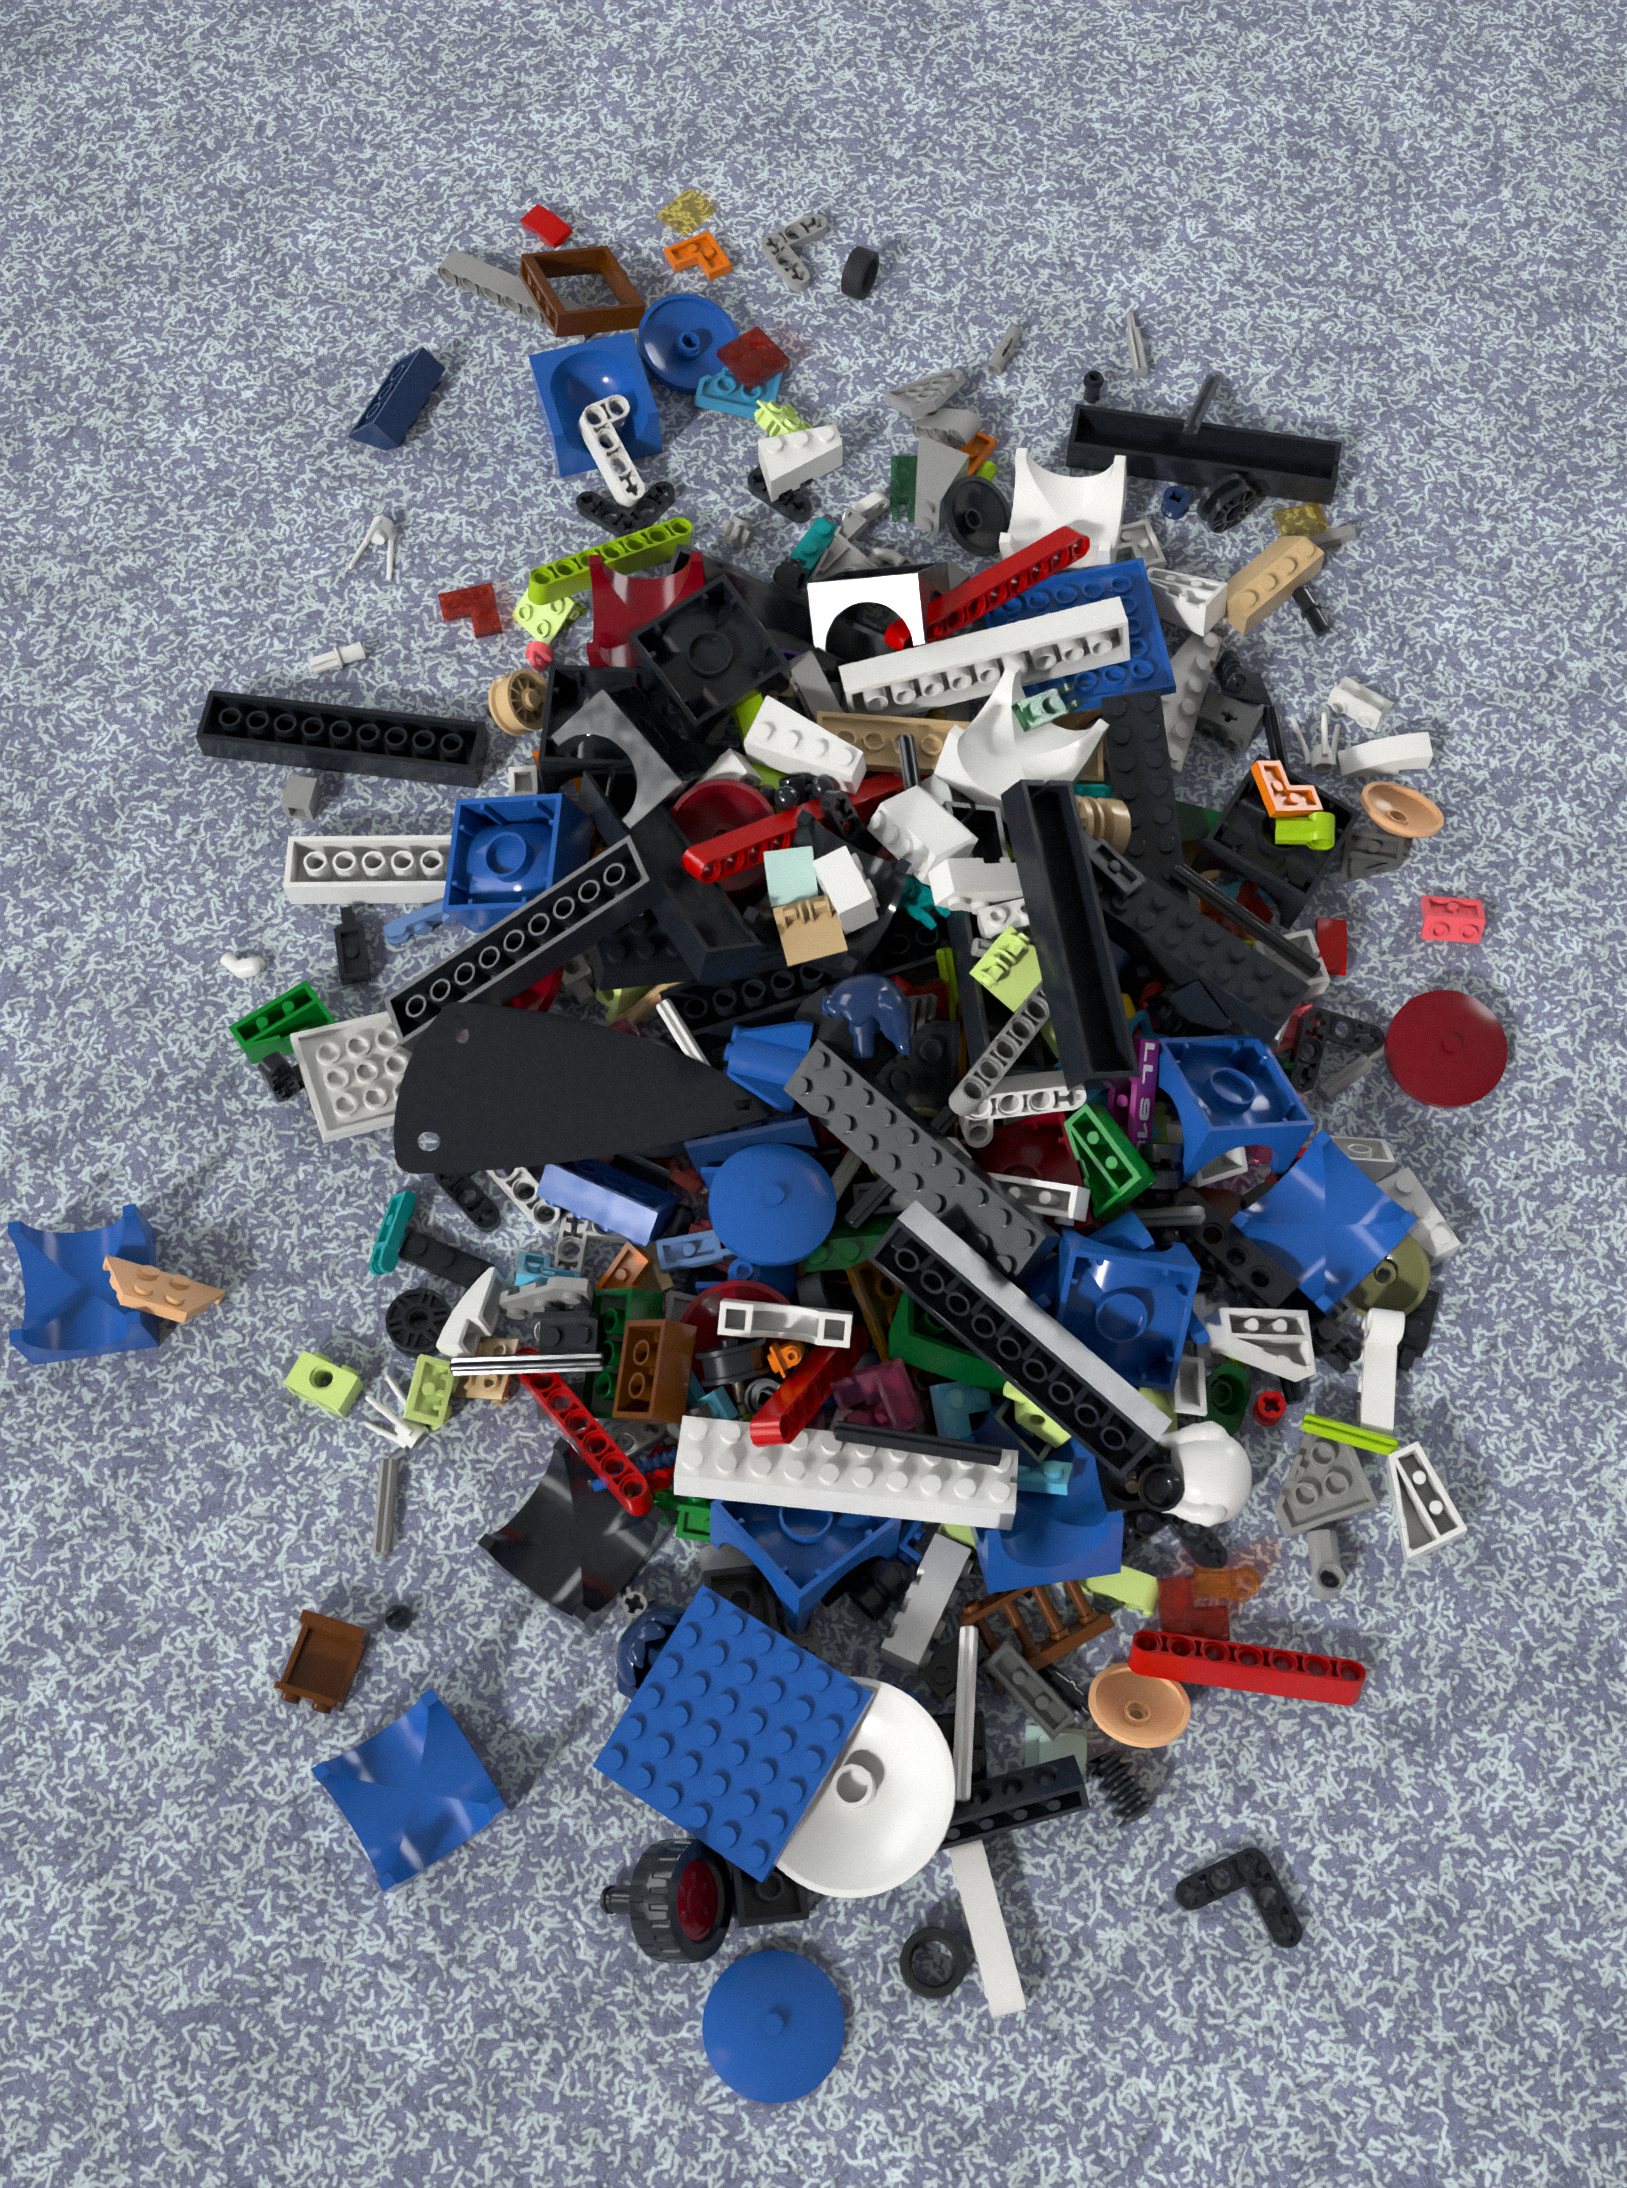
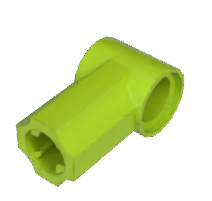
[1275,812,1335,850]

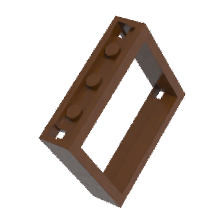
[519,246,646,338]

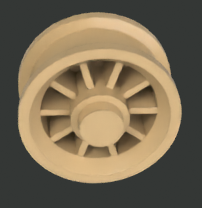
[487,669,547,736]

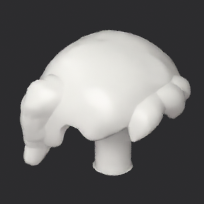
[1157,1421,1252,1527]

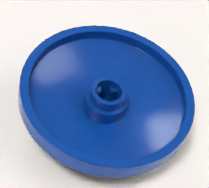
[637,294,741,394]
[708,1143,837,1267]
[702,1950,845,2103]

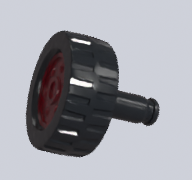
[600,1838,733,1964]

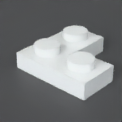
[1117,519,1166,571]

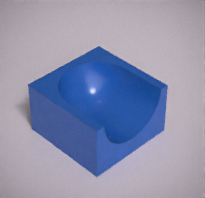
[528,332,663,477]
[442,793,593,934]

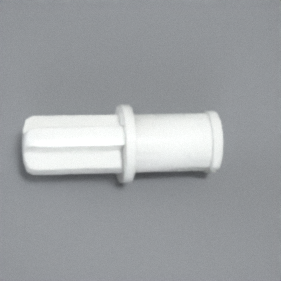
[309,641,366,674]

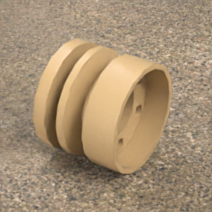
[1075,795,1131,856]

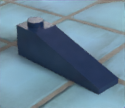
[970,1396,1052,1468]

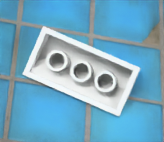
[867,785,978,885]

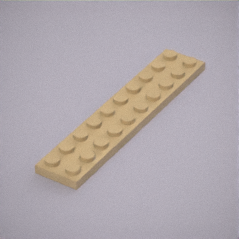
[816,711,1104,784]

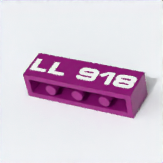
[1107,1038,1160,1154]

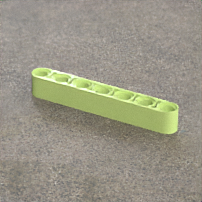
[937,1523,1163,1616]

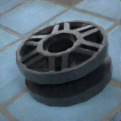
[1196,473,1257,534]
[385,1288,452,1359]

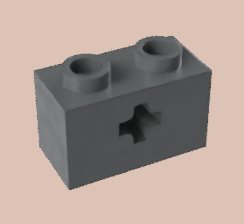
[1194,690,1263,751]

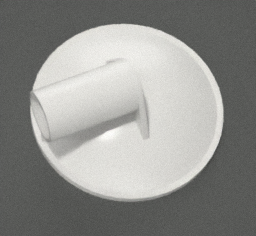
[776,1676,956,1898]

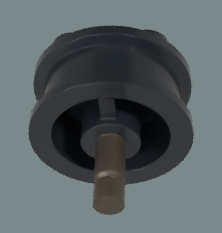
[1095,1444,1165,1511]

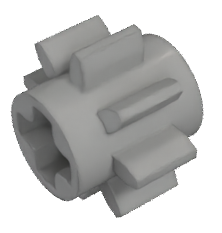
[720,515,756,548]
[616,1586,656,1627]

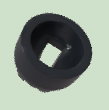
[385,1604,412,1632]

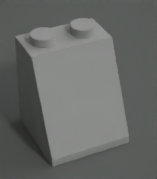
[914,435,969,534]

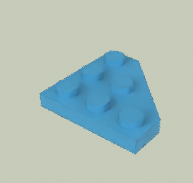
[694,350,786,419]

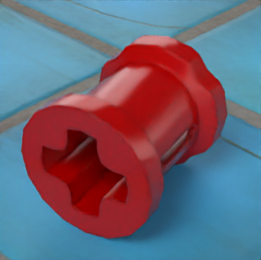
[1252,1391,1286,1427]

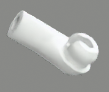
[868,547,904,566]
[220,952,265,979]

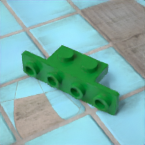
[651,1488,713,1543]

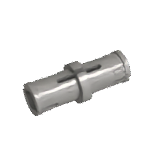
[986,326,1023,376]

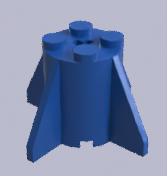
[723,1021,814,1113]

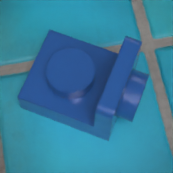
[895,1520,926,1567]

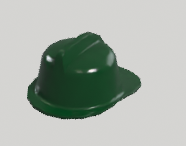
[1201,1363,1252,1437]

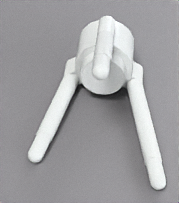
[348,515,397,581]
[1291,712,1340,773]
[365,1375,429,1450]

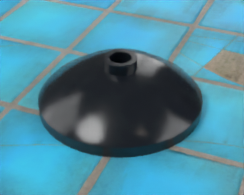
[944,475,1011,557]

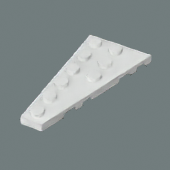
[1104,631,1222,776]

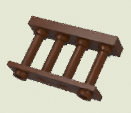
[955,1580,1115,1692]

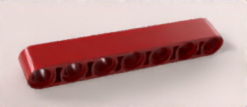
[749,1324,869,1448]
[514,1346,654,1516]
[1128,1630,1367,1706]

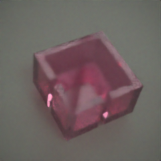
[830,1358,925,1431]

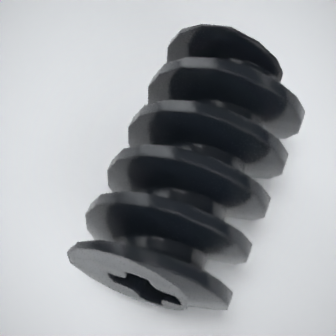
[1085,1749,1154,1829]

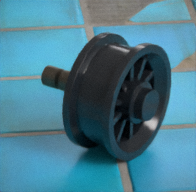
[695,1337,773,1415]

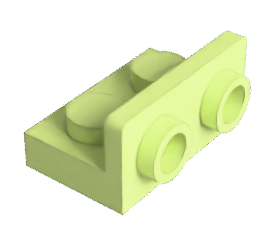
[403,1354,459,1431]

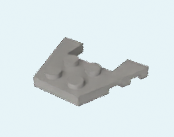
[811,506,918,607]

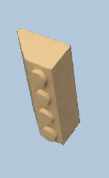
[1223,536,1325,635]

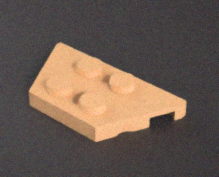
[103,1255,225,1324]

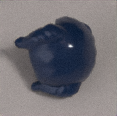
[819,972,912,1060]
[615,1604,687,1700]

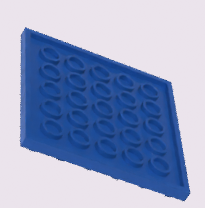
[983,558,1176,718]
[593,1584,876,1883]

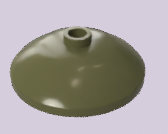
[1348,1236,1431,1317]

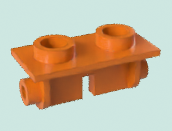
[767,1340,805,1378]

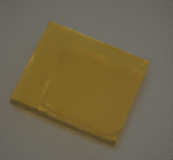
[656,189,716,237]
[1272,503,1330,538]

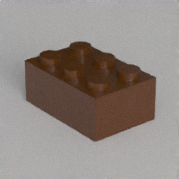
[612,1319,697,1425]

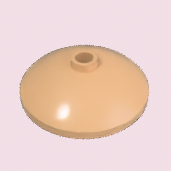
[1360,781,1444,838]
[1088,1662,1191,1748]

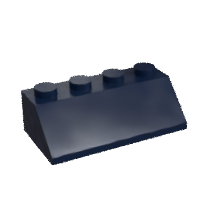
[348,346,446,451]
[684,1110,822,1174]

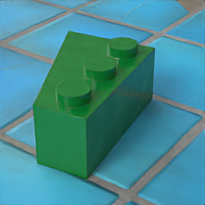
[228,980,336,1064]
[1064,1103,1158,1219]

